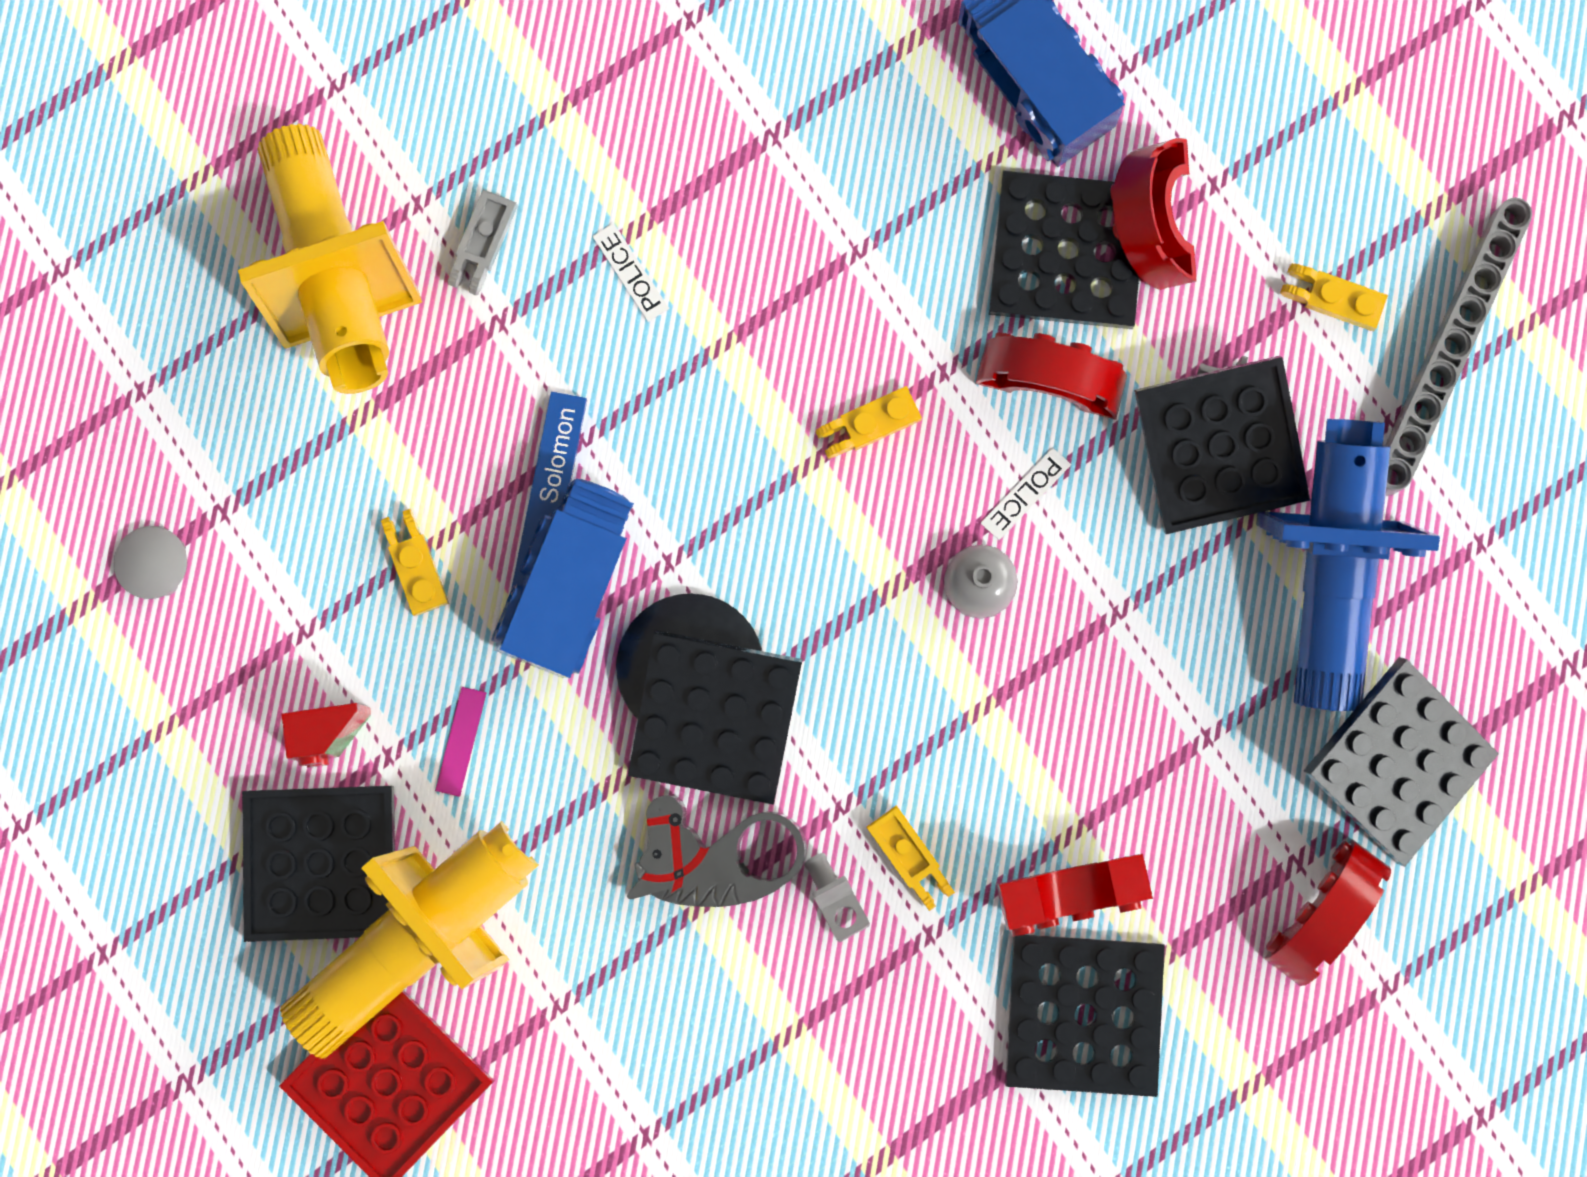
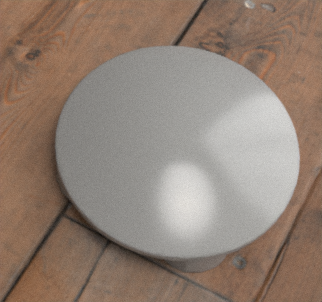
[114,526,187,599]

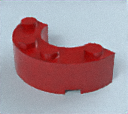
[1110,138,1197,290]
[975,332,1127,420]
[1264,839,1391,986]
[997,854,1153,937]

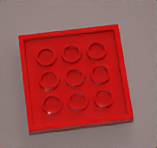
[279,991,495,1177]

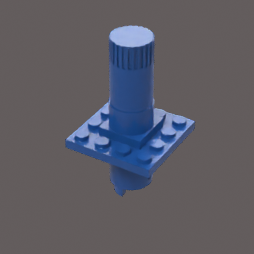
[1256,418,1440,711]

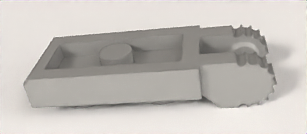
[448,189,518,296]

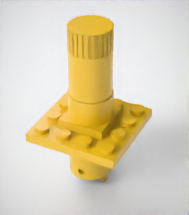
[238,124,422,394]
[280,821,539,1059]

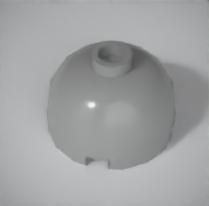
[944,544,1018,619]

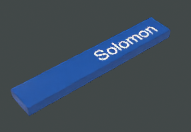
[511,391,588,589]

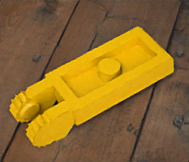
[1280,263,1388,331]
[815,386,922,459]
[381,508,449,617]
[866,805,955,911]

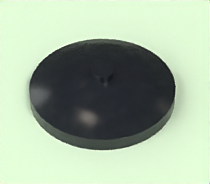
[616,593,762,719]

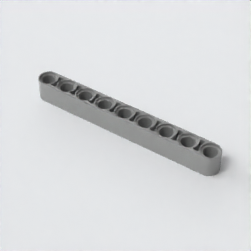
[1385,197,1532,496]

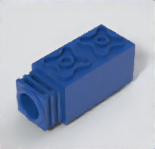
[958,0,1125,167]
[491,479,634,678]

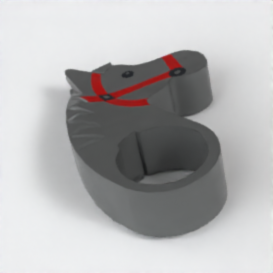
[627,795,807,907]

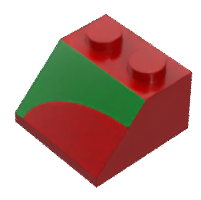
[281,703,371,768]

